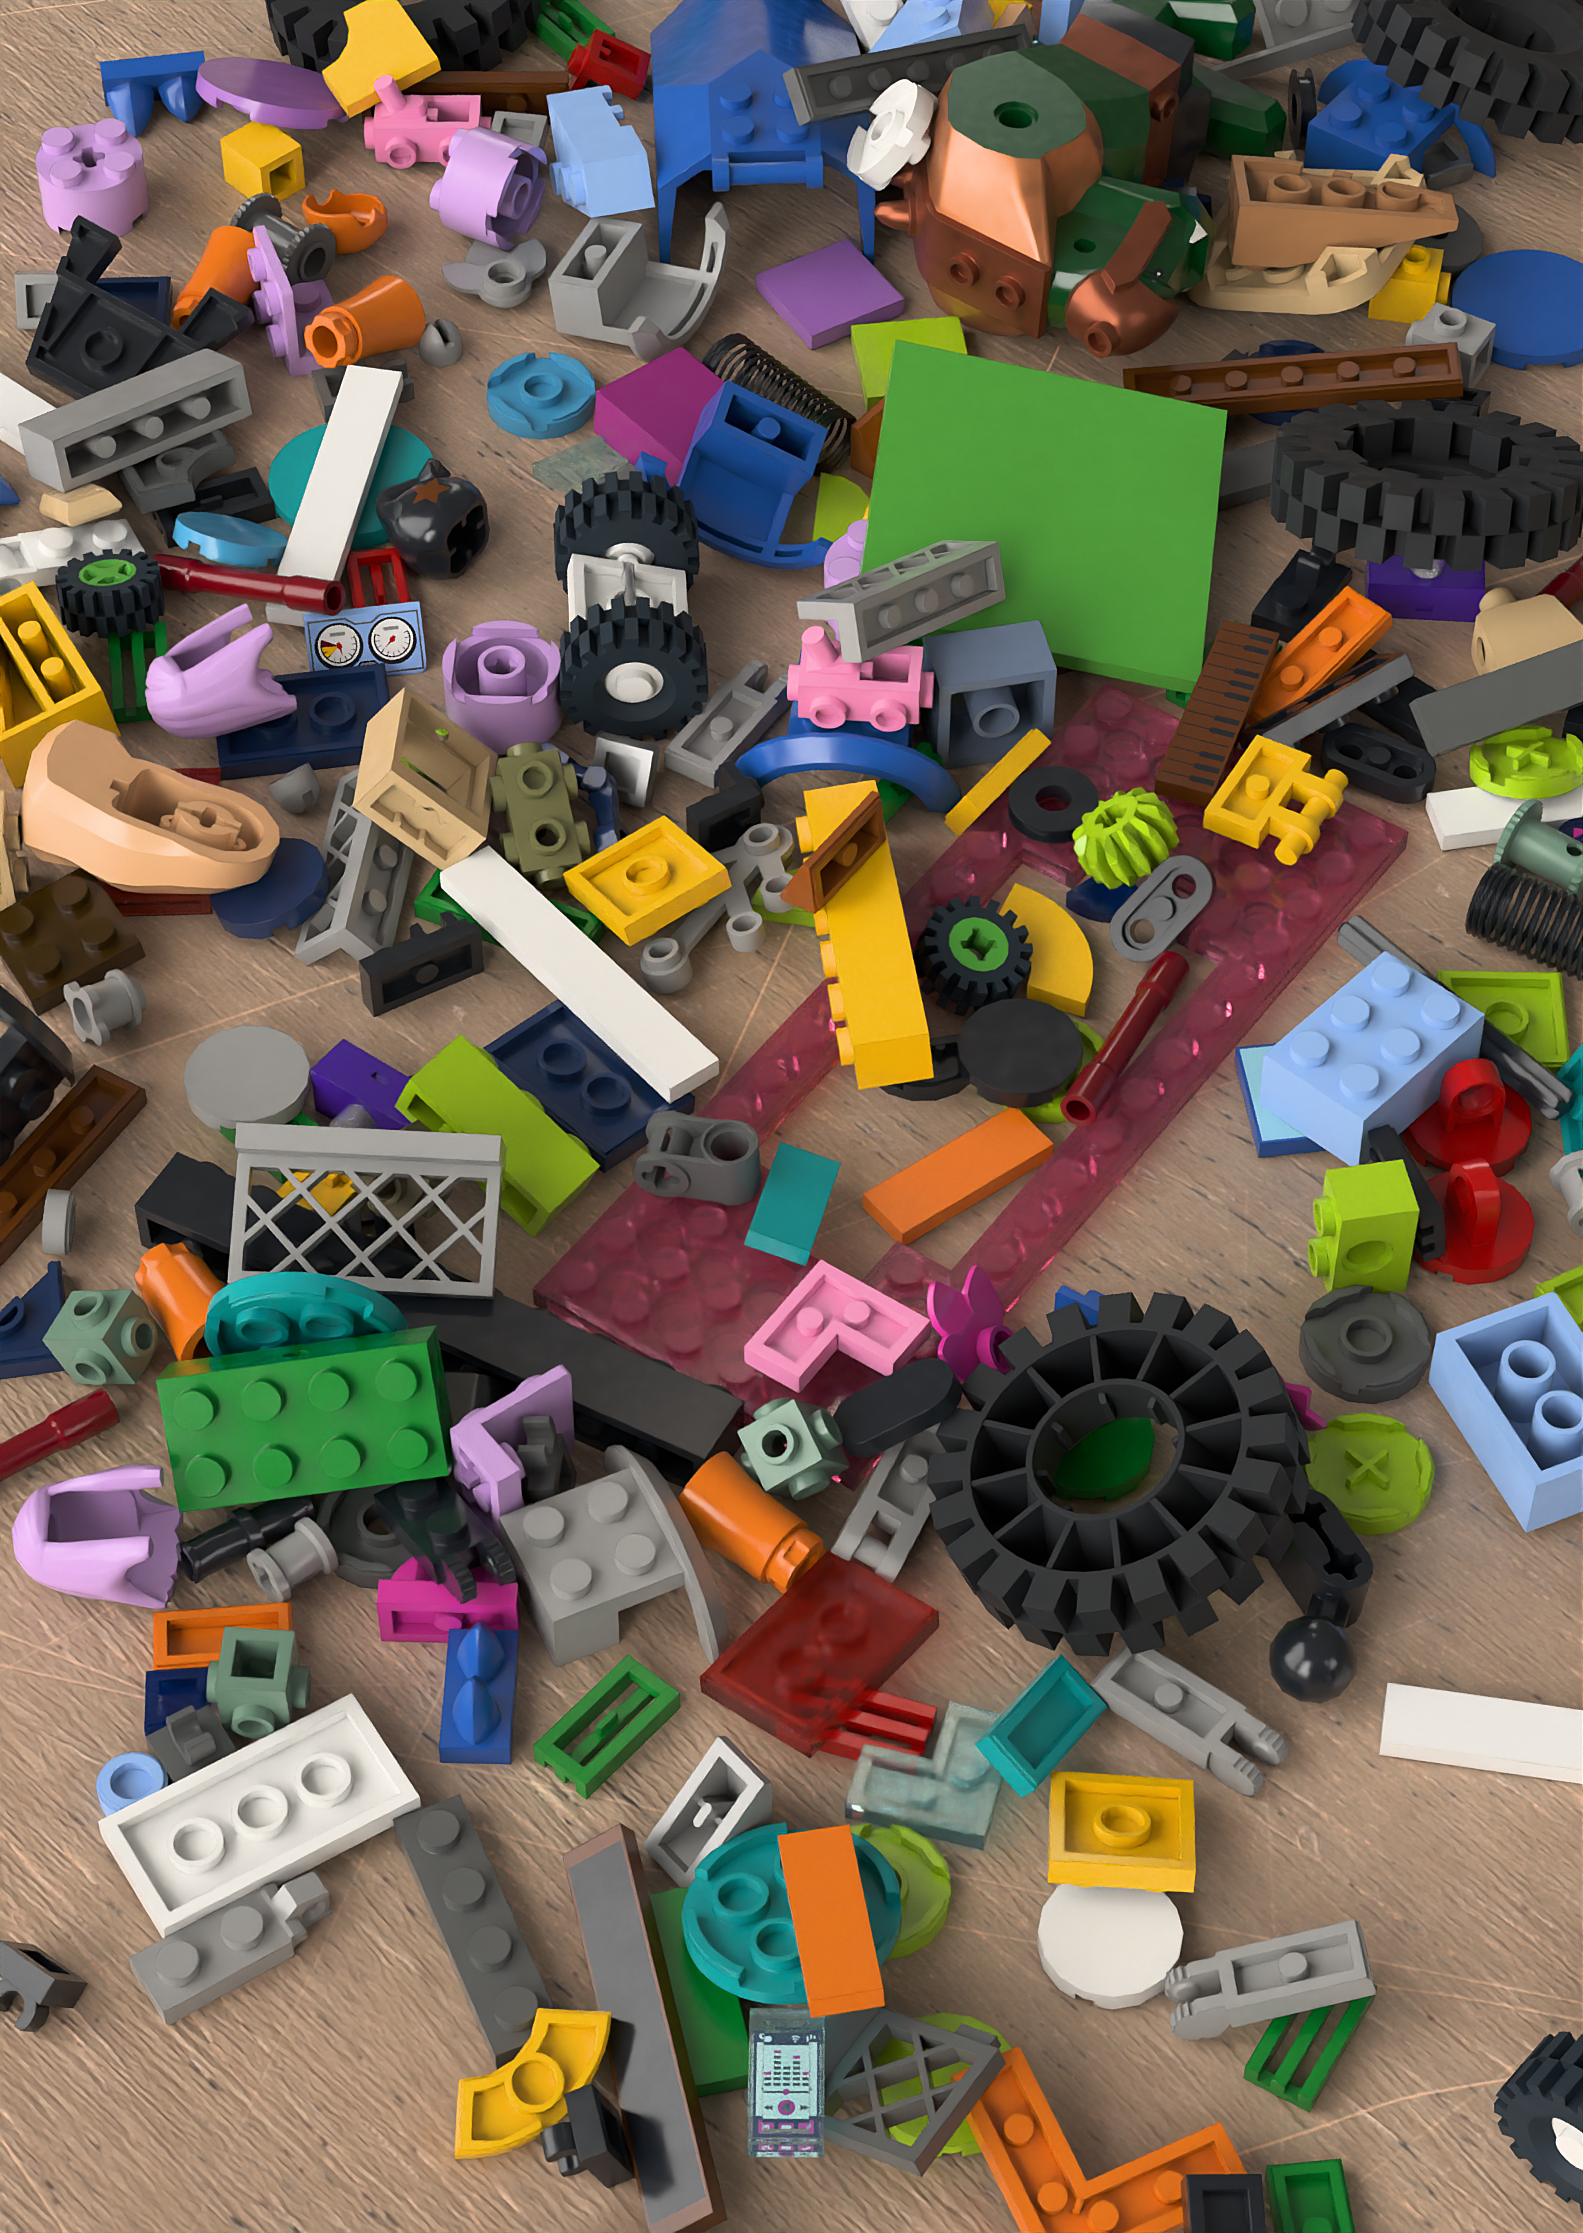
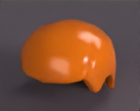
[301,189,388,256]

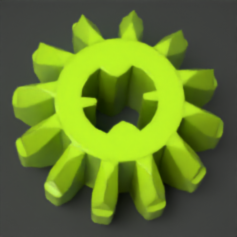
[1072,787,1180,890]

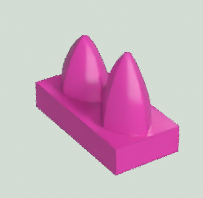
[376,1557,521,1643]

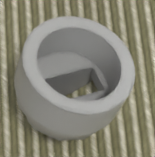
[419,318,463,367]
[267,762,321,814]

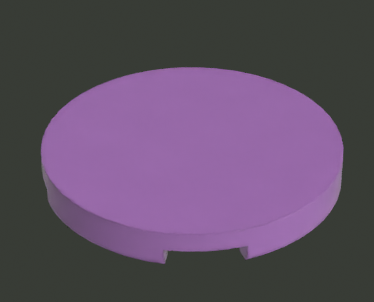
[196,57,350,129]

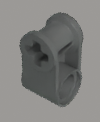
[633,1111,762,1205]

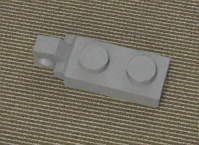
[129,1871,332,2025]

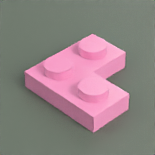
[744,1260,931,1393]

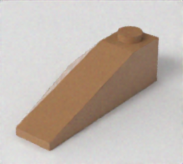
[1227,155,1459,271]

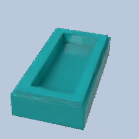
[744,1142,841,1266]
[975,1654,1108,1798]

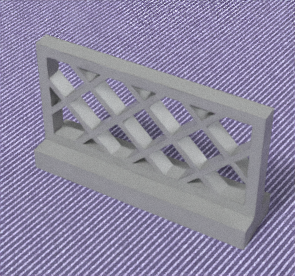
[227,1122,507,1300]

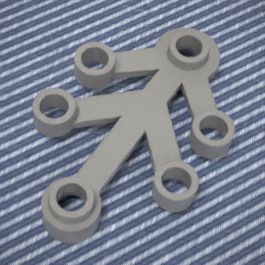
[640,823,796,994]

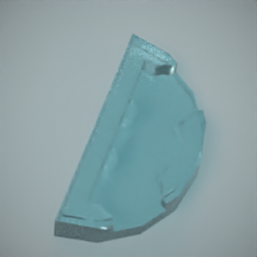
[532,434,631,493]

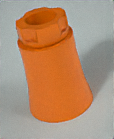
[171,226,260,330]
[304,275,425,368]
[134,1242,225,1361]
[677,1451,826,1596]

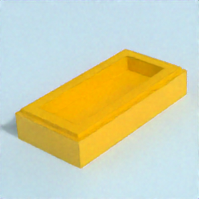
[944,728,1052,837]

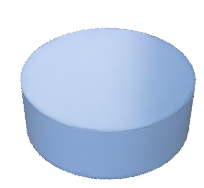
[96,1752,169,1817]

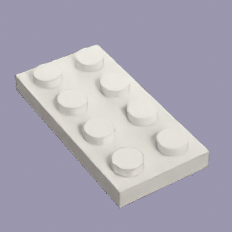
[98,1693,421,1939]

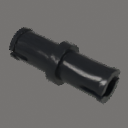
[176,1495,317,1584]

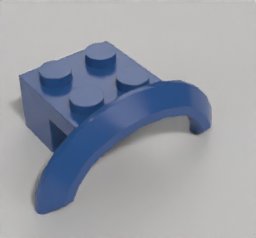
[1303,58,1496,178]
[635,380,833,569]
[735,650,962,812]

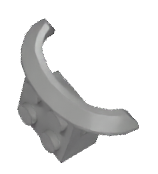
[1210,0,1359,81]
[548,202,730,363]
[499,1445,729,1670]

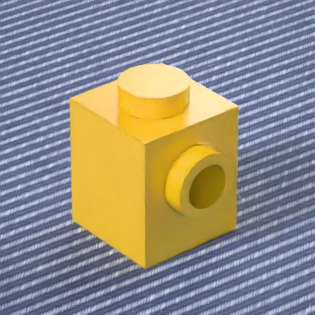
[220,121,306,202]
[1368,244,1451,324]

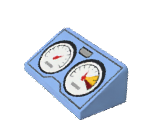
[303,601,427,677]

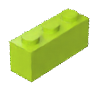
[394,1033,600,1239]

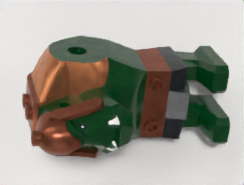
[873,0,1287,358]

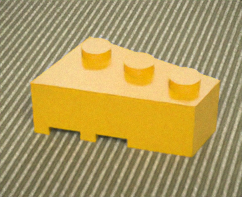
[0,580,121,789]

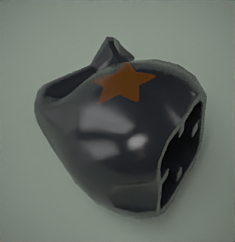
[375,458,490,580]

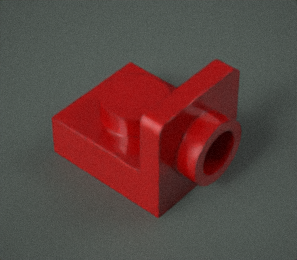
[565,28,651,101]

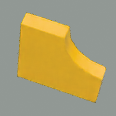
[322,0,441,118]

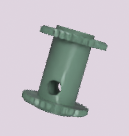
[1492,798,1583,912]

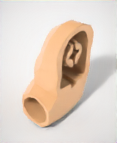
[18,720,280,894]

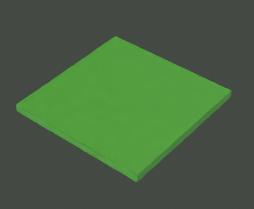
[859,339,1227,693]

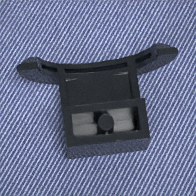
[0,985,75,1167]

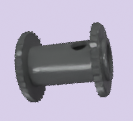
[229,193,336,287]

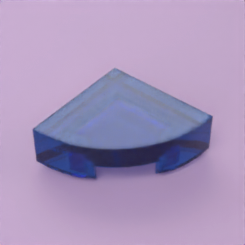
[1066,877,1139,923]
[144,1668,212,1736]

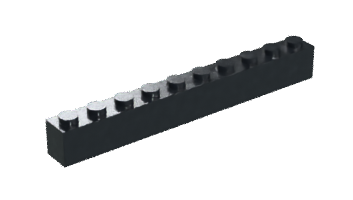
[134,1152,744,1488]

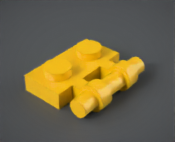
[1203,734,1348,865]

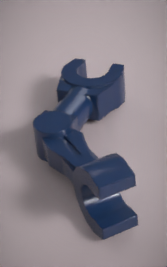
[541,742,630,853]

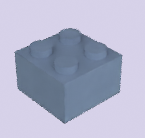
[921,620,1057,770]

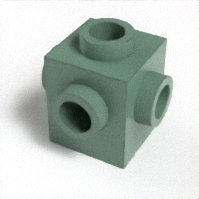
[42,1289,165,1385]
[737,1397,851,1500]
[207,1627,311,1738]

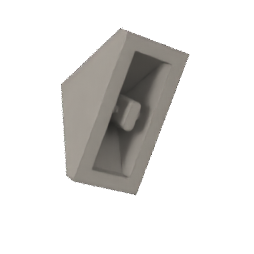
[642,1736,773,1888]

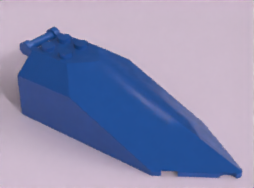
[650,0,875,265]

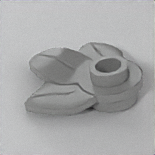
[441,238,547,309]

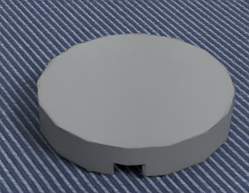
[183,1025,312,1132]

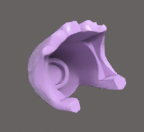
[145,603,297,739]
[12,1464,183,1609]

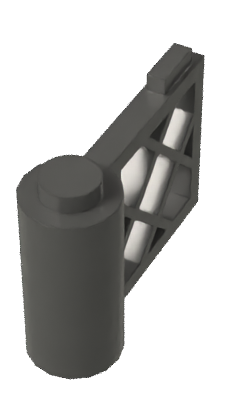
[743,2006,1006,2177]

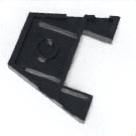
[25,214,255,400]

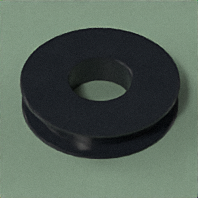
[1288,68,1317,149]
[1008,766,1099,844]

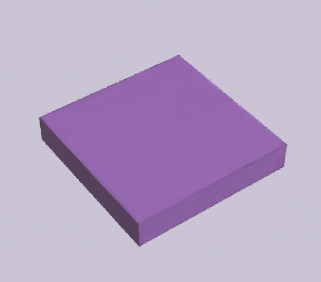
[756,239,904,350]

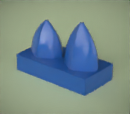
[99,51,205,138]
[439,1621,520,1764]

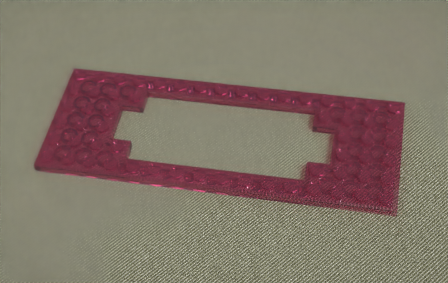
[532,683,1408,1491]

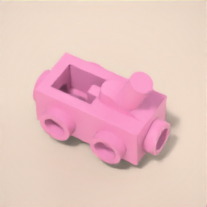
[364,75,492,169]
[787,626,934,732]

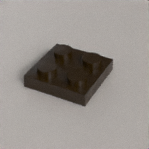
[0,868,146,1016]

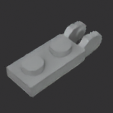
[664,659,792,789]
[1091,1644,1290,1797]
[1164,1919,1376,2042]

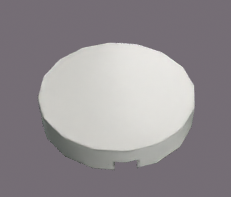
[1037,1884,1184,2010]

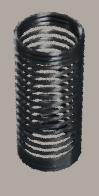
[701,333,857,477]
[1465,862,1583,981]

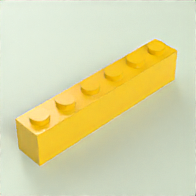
[795,780,934,1090]

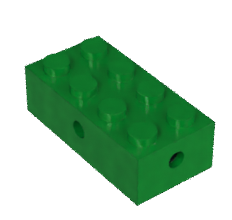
[156,1325,453,1513]

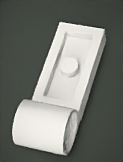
[0,519,145,597]

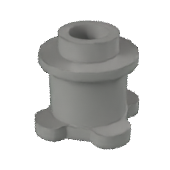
[63,969,146,1046]

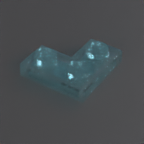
[845,1701,1004,1850]

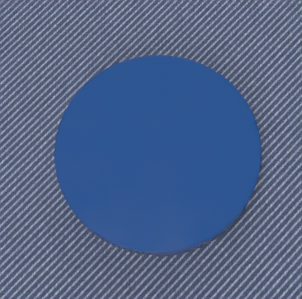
[1450,249,1583,370]

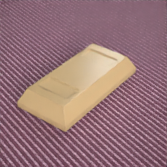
[39,483,122,527]

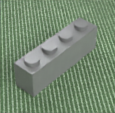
[18,348,252,493]

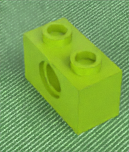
[1307,1159,1420,1294]

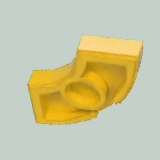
[999,883,1093,1018]
[454,2008,612,2159]

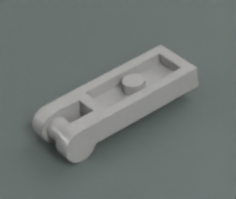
[830,1422,947,1586]

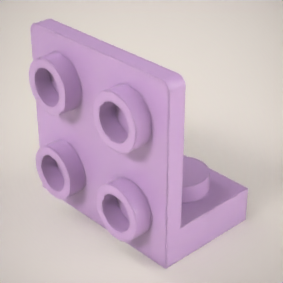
[247,225,334,378]
[450,1365,575,1543]

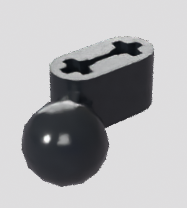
[1268,1489,1373,1703]

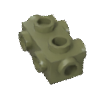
[487,742,591,891]

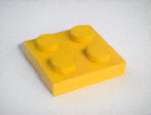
[563,815,732,947]
[1048,1770,1196,1893]

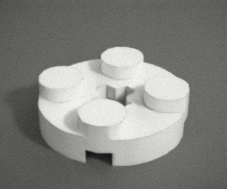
[847,79,938,191]

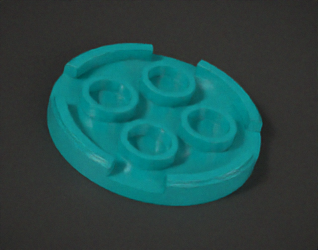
[268,423,434,549]
[204,1272,408,1356]
[681,1822,902,2005]

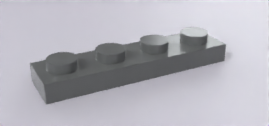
[393,1795,555,2070]

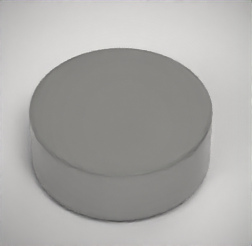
[42,1189,76,1255]

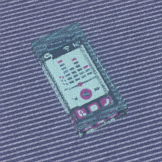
[747,2008,825,2157]

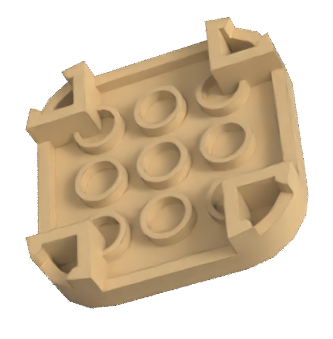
[1187,150,1427,315]

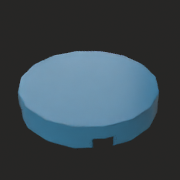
[486,352,596,440]
[172,512,288,568]

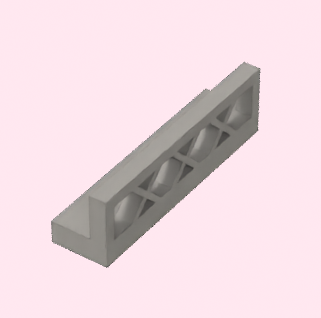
[796,540,1006,663]
[294,761,415,966]

